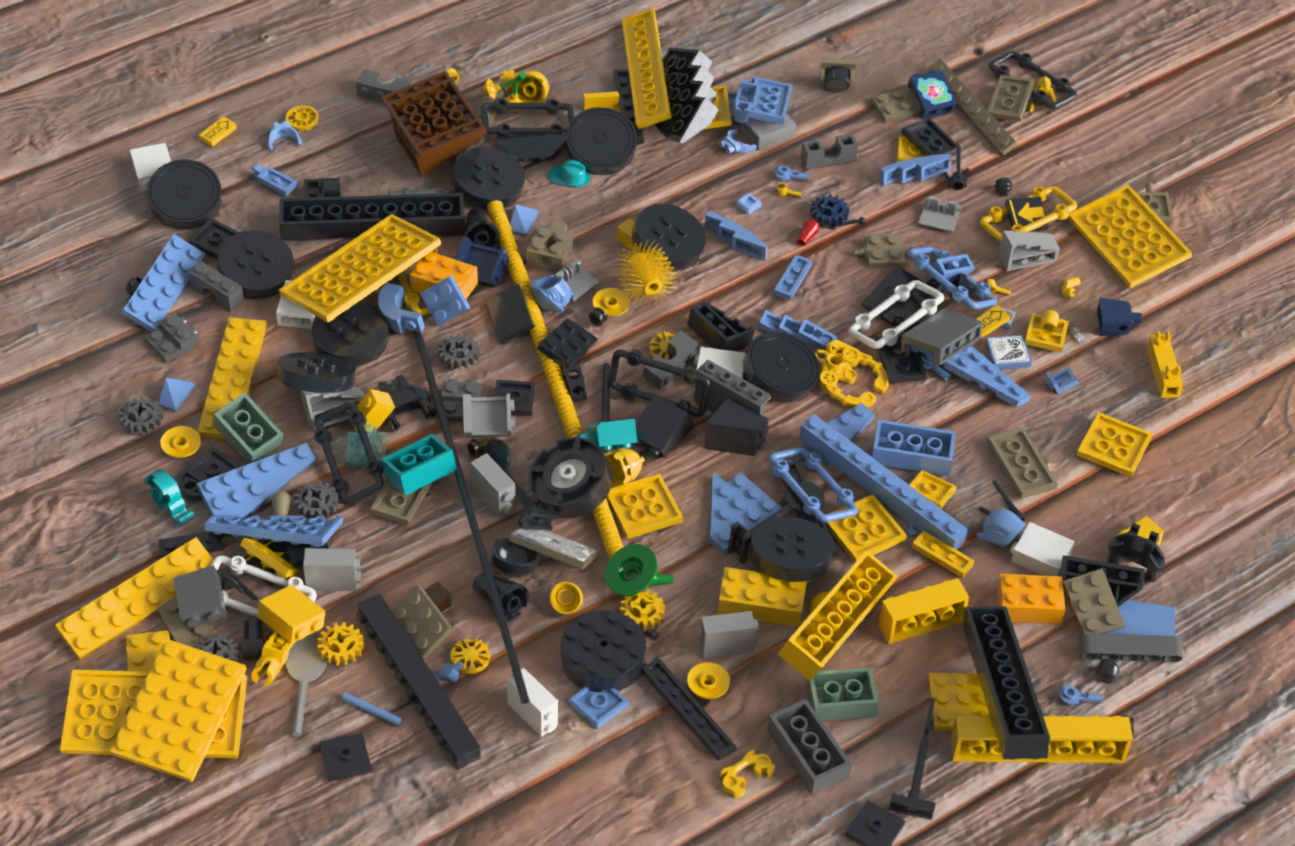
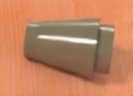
[271,492,292,516]

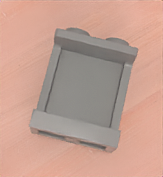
[463,394,515,437]

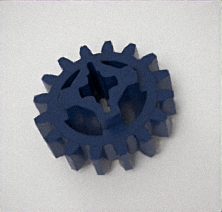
[810,194,850,227]

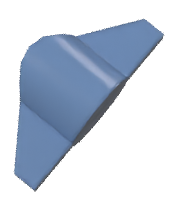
[435,661,463,683]

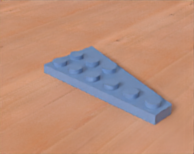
[205,515,343,547]

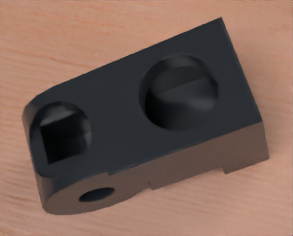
[563,365,587,402]

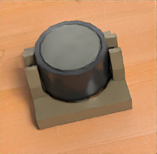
[819,57,856,92]

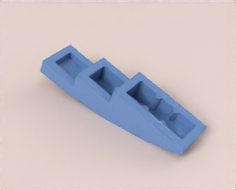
[880,154,951,186]
[705,211,768,261]
[757,310,837,351]

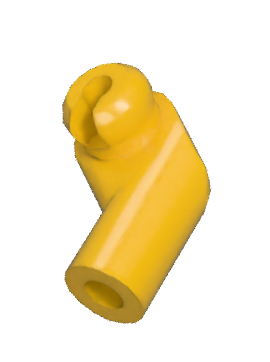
[1062,277,1080,297]
[826,339,852,353]

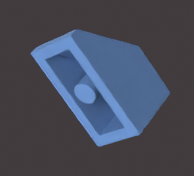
[929,254,975,283]

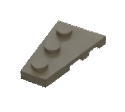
[157,597,216,648]

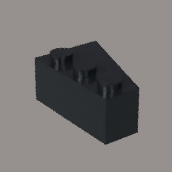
[687,302,755,352]

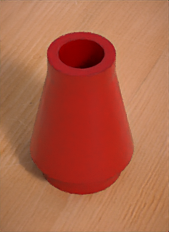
[796,219,820,246]

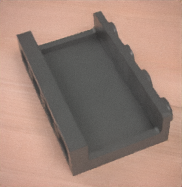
[901,309,982,366]
[694,360,771,427]

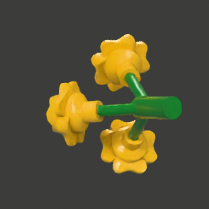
[483,70,526,111]

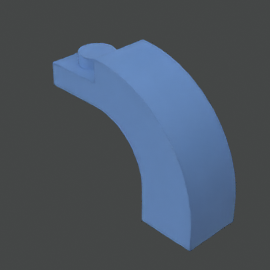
[378,283,425,334]

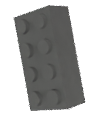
[767,699,852,795]

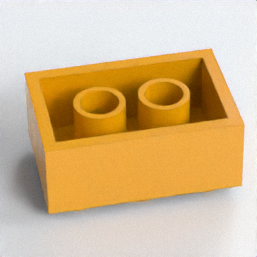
[410,252,478,299]
[997,574,1065,625]

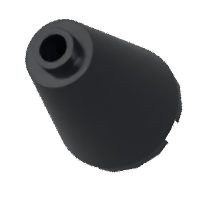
[463,208,500,249]
[473,573,529,623]

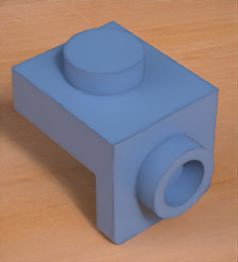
[1046,366,1079,395]

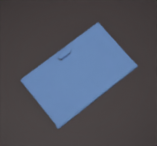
[1106,600,1176,636]

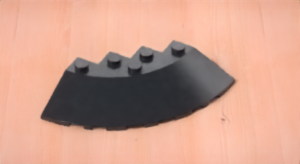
[655,47,719,144]

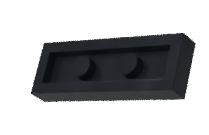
[159,531,223,559]

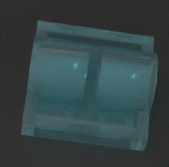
[345,424,388,467]

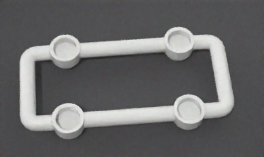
[848,280,944,349]
[210,556,317,618]

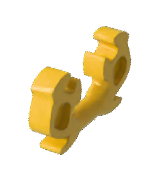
[720,749,775,798]

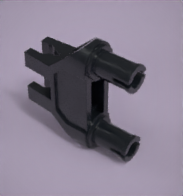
[378,374,436,432]
[1107,523,1165,582]

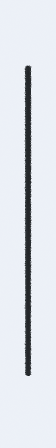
[413,331,530,704]

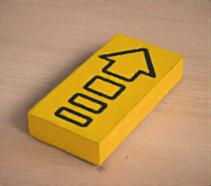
[199,116,237,147]
[976,305,1010,338]

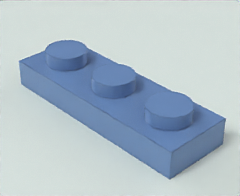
[773,255,813,301]

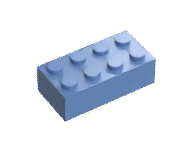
[872,419,956,476]

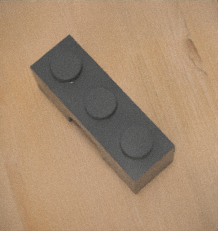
[356,69,412,101]
[801,134,858,169]
[188,261,244,313]
[643,330,698,389]

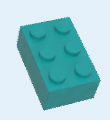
[381,434,457,495]

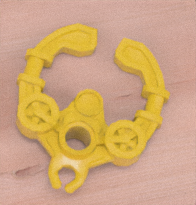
[815,347,889,408]

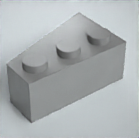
[998,231,1060,271]
[300,387,365,430]

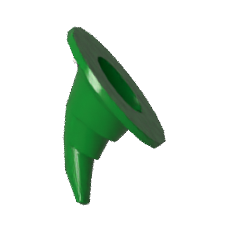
[604,544,674,596]

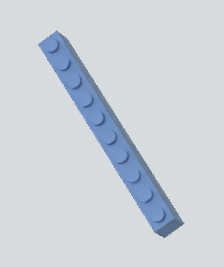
[799,414,968,550]

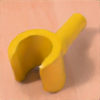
[777,182,802,197]
[987,279,1011,296]

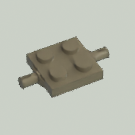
[1136,182,1173,224]
[853,234,916,268]

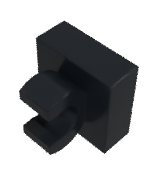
[951,272,973,298]

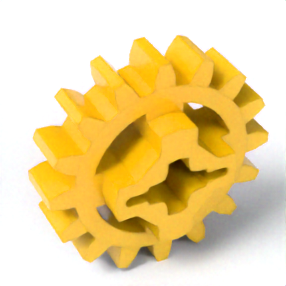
[620,589,665,631]
[318,622,364,666]

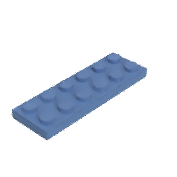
[121,234,205,332]

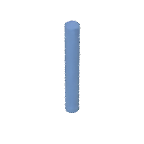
[341,692,402,726]

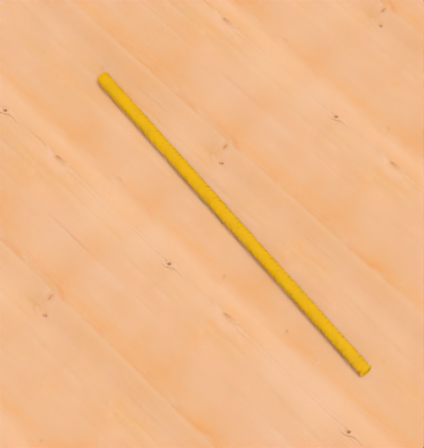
[487,201,624,560]

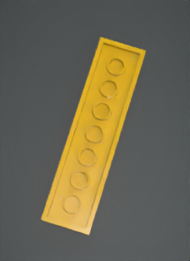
[197,317,267,439]
[55,538,220,661]

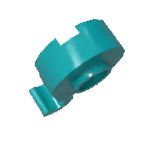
[144,469,194,526]

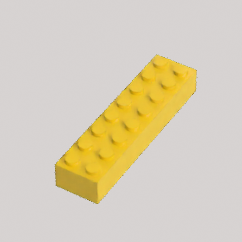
[778,550,898,682]
[950,715,1133,763]

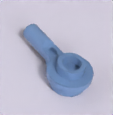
[774,166,810,182]
[921,353,951,381]
[1059,686,1102,706]

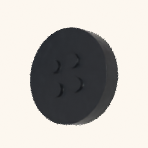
[566,107,637,175]
[452,147,525,209]
[147,159,222,229]
[632,204,706,270]
[218,230,294,299]
[312,301,389,367]
[743,332,820,402]
[276,352,356,393]
[750,517,834,582]

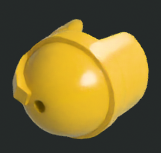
[604,448,645,488]

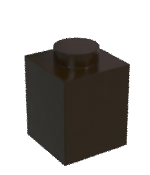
[424,581,451,613]

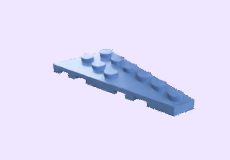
[911,345,1031,407]
[197,443,316,536]

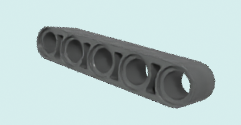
[1079,633,1183,663]

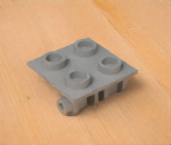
[918,196,961,232]
[553,259,599,302]

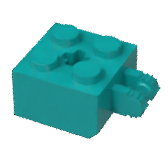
[576,419,637,450]

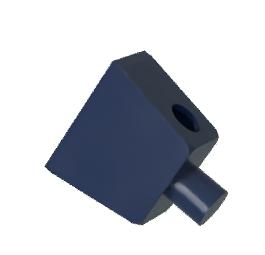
[1097,298,1142,336]

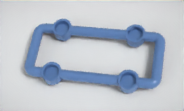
[907,246,997,309]
[768,447,858,522]

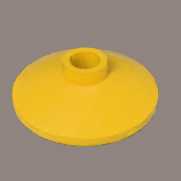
[593,288,630,316]
[160,426,201,458]
[687,662,730,699]

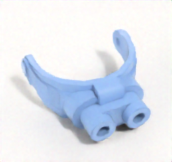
[268,121,302,150]
[719,129,757,154]

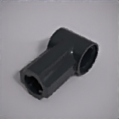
[242,617,265,658]

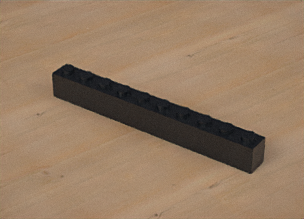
[356,593,481,770]

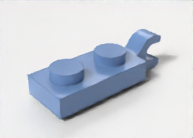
[251,164,297,197]

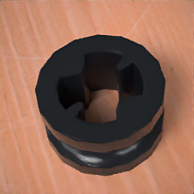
[589,307,608,326]

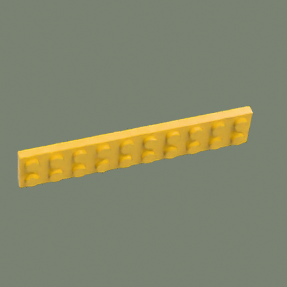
[622,8,671,129]

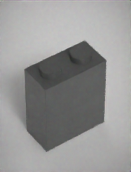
[173,565,227,629]

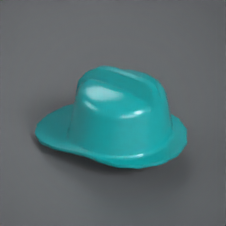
[548,160,590,187]

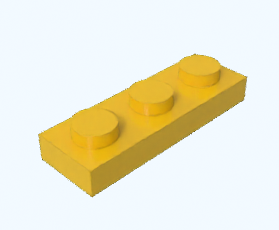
[912,531,975,578]
[240,538,300,579]

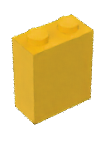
[258,584,325,644]

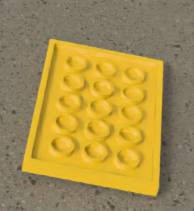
[1068,184,1192,288]
[110,639,247,782]

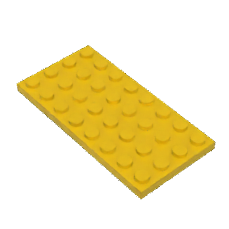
[279,214,441,322]
[60,670,247,758]

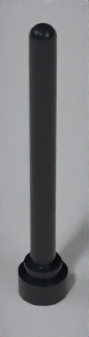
[598,362,611,423]

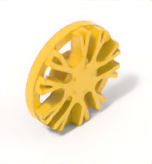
[285,105,319,132]
[649,331,675,360]
[450,638,490,674]

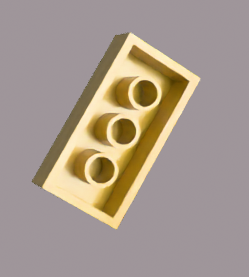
[718,567,807,627]
[878,578,969,645]

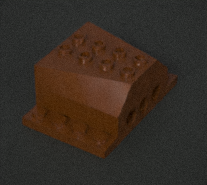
[381,71,487,177]

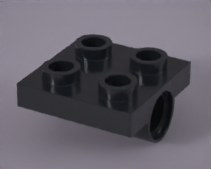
[304,177,341,198]

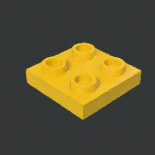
[1025,310,1069,353]

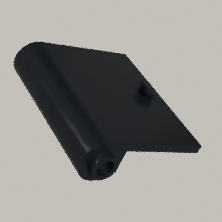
[861,265,944,332]

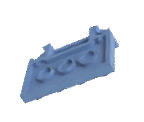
[733,77,793,125]

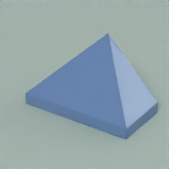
[510,205,539,237]
[158,377,195,412]

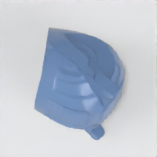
[531,275,575,313]
[977,509,1026,548]

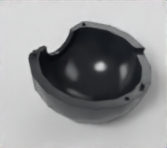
[490,538,540,578]

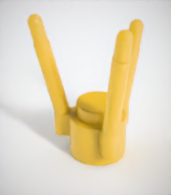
[1029,76,1056,112]

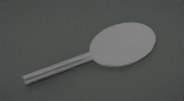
[286,632,328,737]

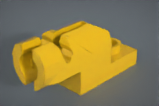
[251,631,295,686]

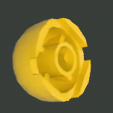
[513,71,549,103]

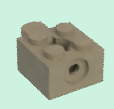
[527,220,573,273]

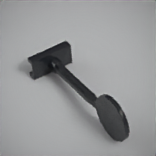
[482,439,561,531]
[728,481,825,564]
[888,697,936,820]

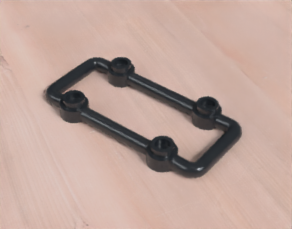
[988,51,1077,110]
[480,98,575,136]
[608,349,711,417]
[314,401,384,505]

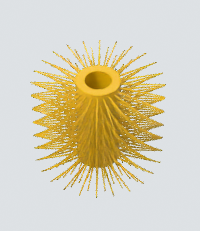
[612,239,677,308]

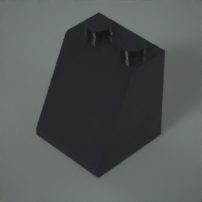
[634,394,694,458]
[704,398,768,456]

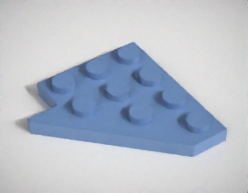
[710,473,782,554]

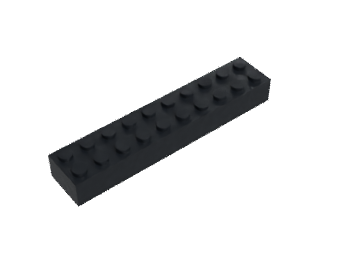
[279,193,465,240]
[963,606,1050,760]

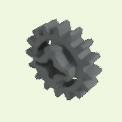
[438,333,480,370]
[119,397,163,435]
[294,480,338,518]
[194,633,240,663]

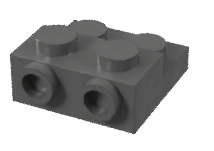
[144,314,198,363]
[441,379,482,422]

